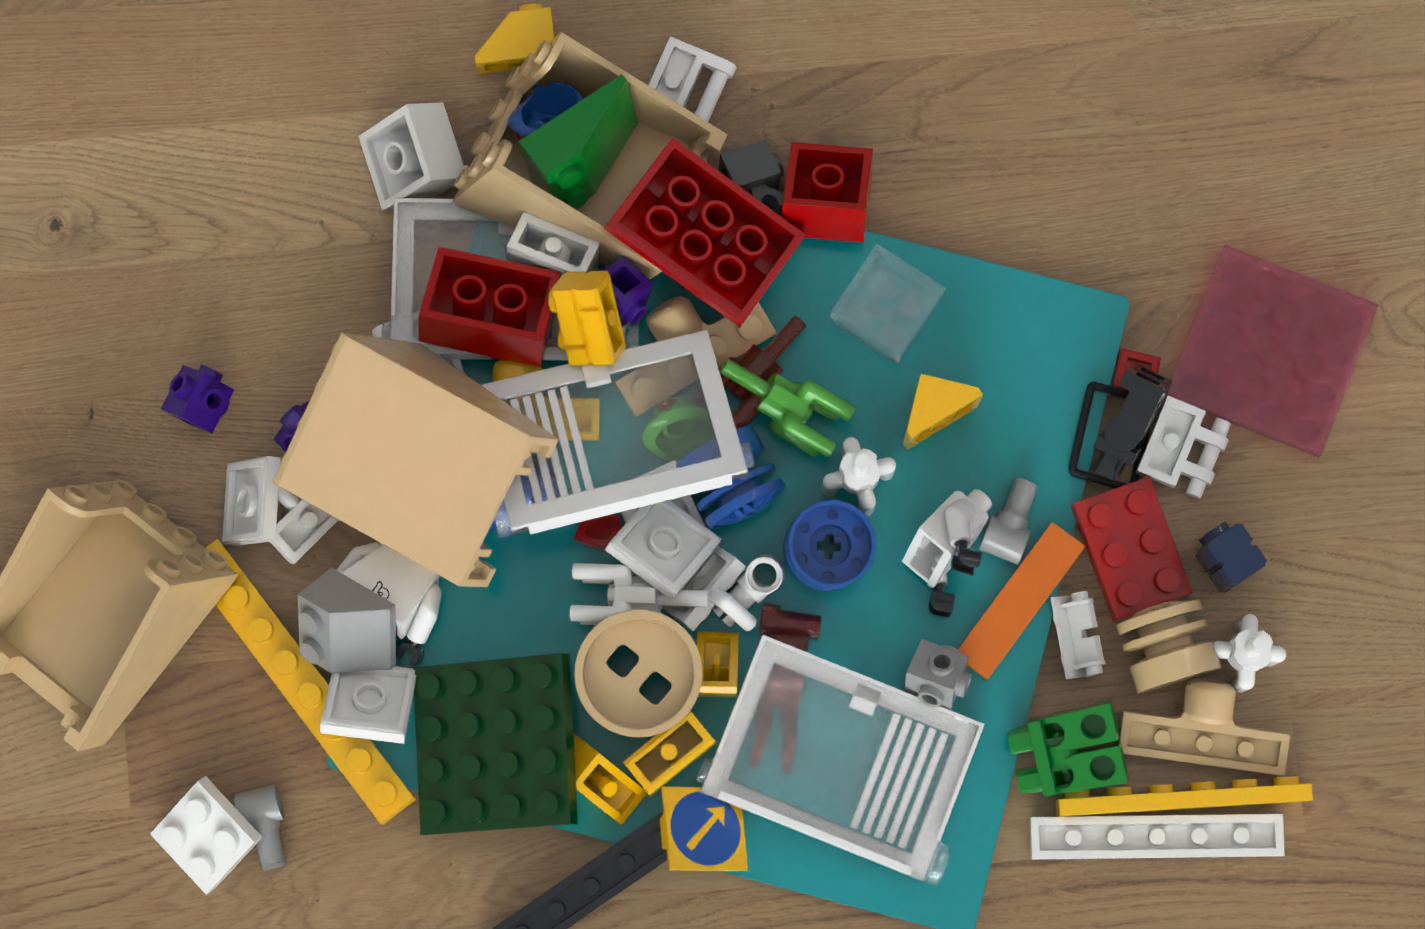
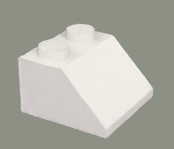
[358,102,464,211]

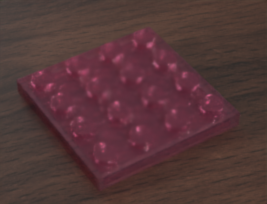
[1166,245,1379,458]

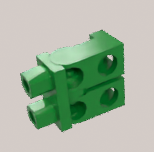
[1007,699,1129,797]

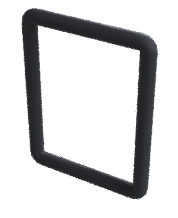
[1068,381,1150,488]

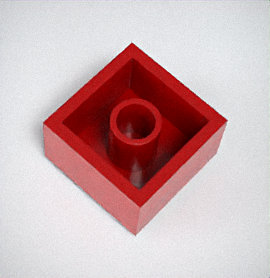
[782,142,873,243]

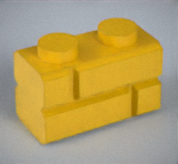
[549,271,626,366]
[623,711,716,797]

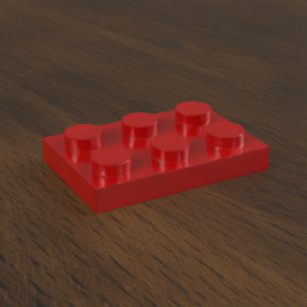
[1070,476,1193,622]

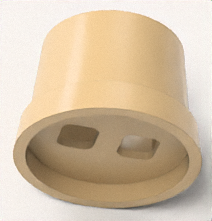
[575,609,703,737]

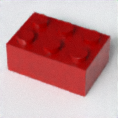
[418,246,561,367]

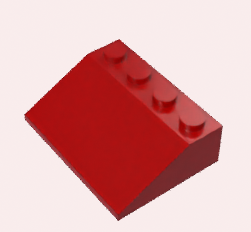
[604,137,806,327]

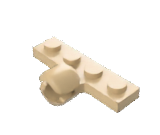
[614,296,776,419]
[1118,678,1291,776]

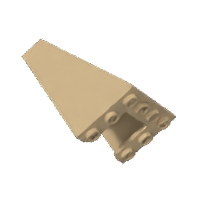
[452,32,728,279]
[272,332,559,587]
[0,479,238,752]

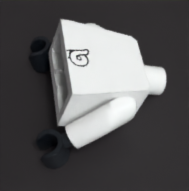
[902,489,992,617]
[336,541,442,667]

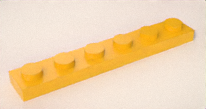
[1055,776,1313,817]

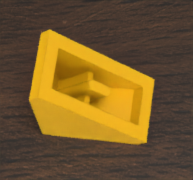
[697,632,739,698]

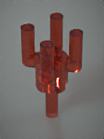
[693,316,807,429]

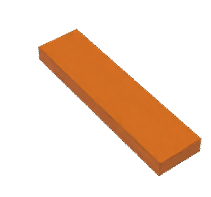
[958,522,1086,681]

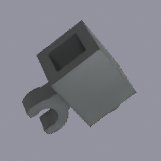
[718,140,784,214]

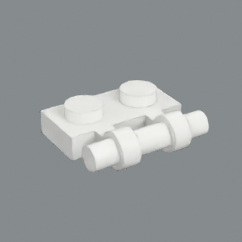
[1135,396,1231,499]

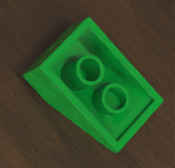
[519,74,638,210]

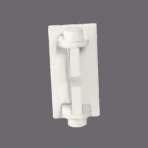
[1050,591,1106,680]

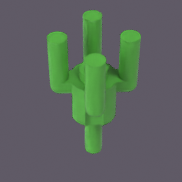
[719,358,856,458]

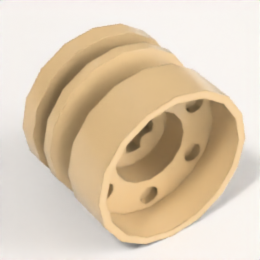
[1116,599,1222,694]

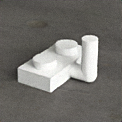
[270,487,339,564]
[663,546,757,631]

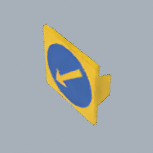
[660,786,748,871]

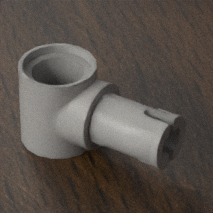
[979,478,1038,565]
[234,783,287,871]

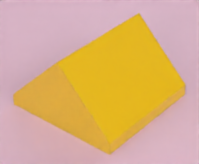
[903,374,983,450]

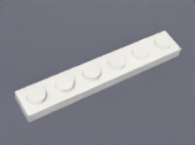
[1029,814,1285,860]

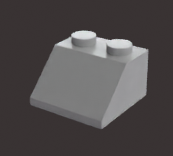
[297,567,396,673]

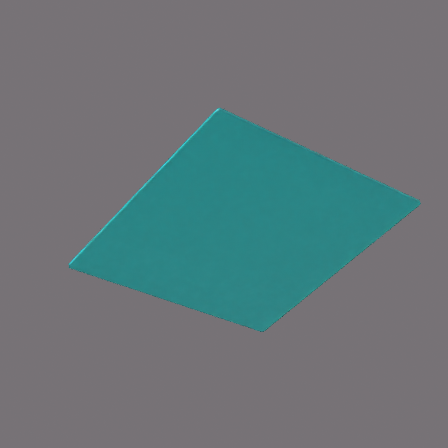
[327,205,1130,929]

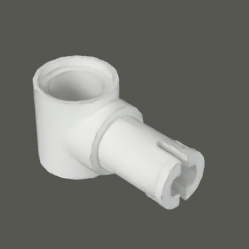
[712,554,786,627]

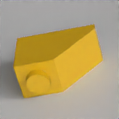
[475,3,555,75]
[573,733,647,826]

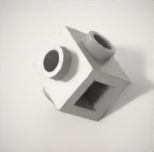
[904,639,972,710]

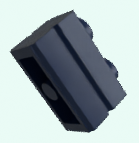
[1195,521,1267,593]

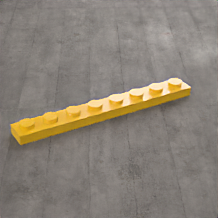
[206,539,416,825]

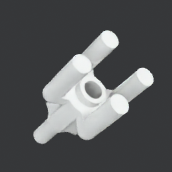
[821,437,896,516]
[570,563,710,625]
[1214,614,1286,693]

